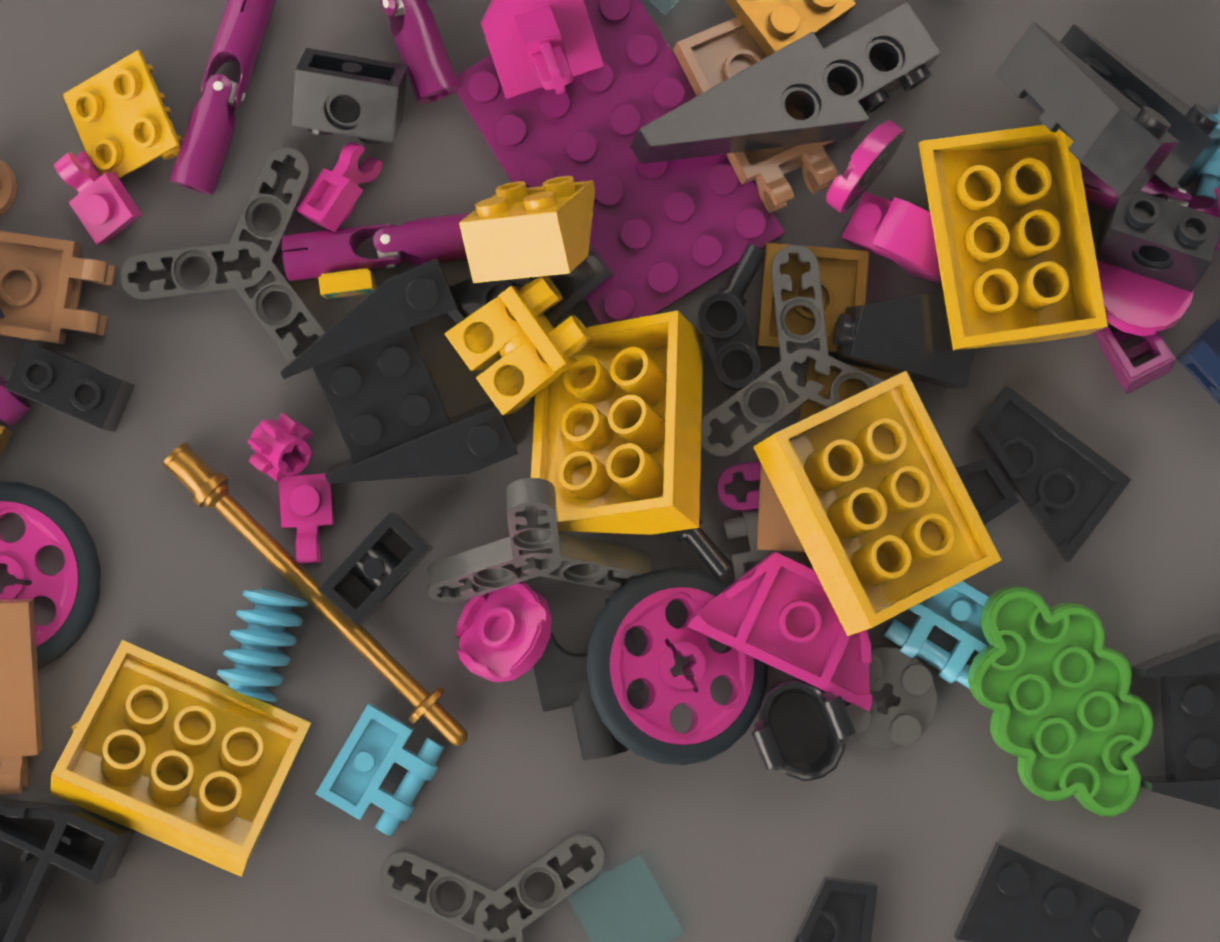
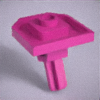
[480,0,604,99]

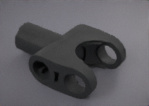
[533,598,645,760]

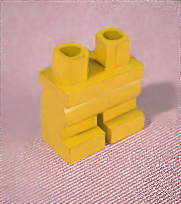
[444,276,592,416]

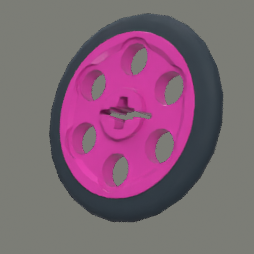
[0,481,101,669]
[586,567,768,766]

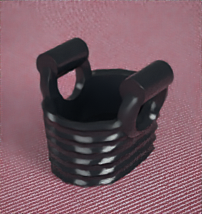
[751,679,856,782]

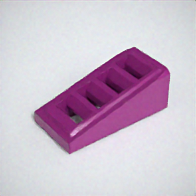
[1093,322,1176,394]

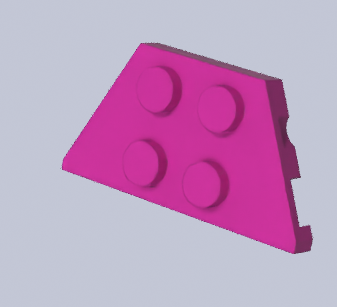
[686,551,873,711]

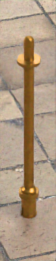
[162,442,468,746]

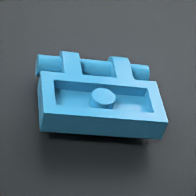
[883,581,989,689]
[315,703,445,837]

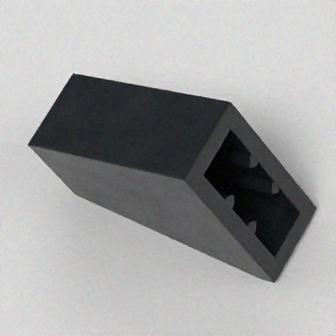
[833,290,975,388]

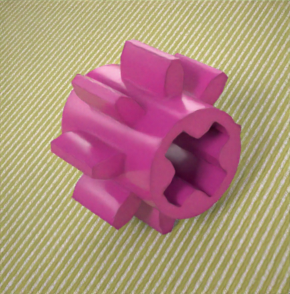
[248,413,313,482]

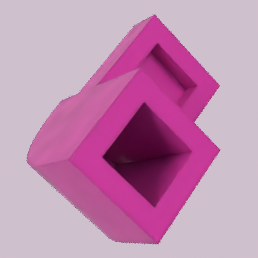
[841,192,942,286]

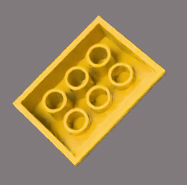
[919,125,1108,350]
[531,310,704,535]
[753,371,1001,636]
[51,640,311,877]

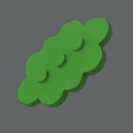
[968,586,1154,817]

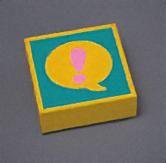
[318,268,377,300]

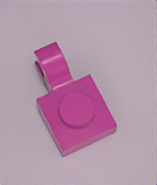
[296,141,383,233]
[54,151,143,245]
[279,474,335,564]

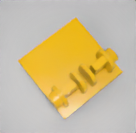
[62,50,183,179]

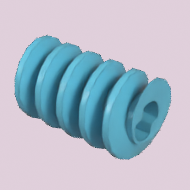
[216,587,309,702]

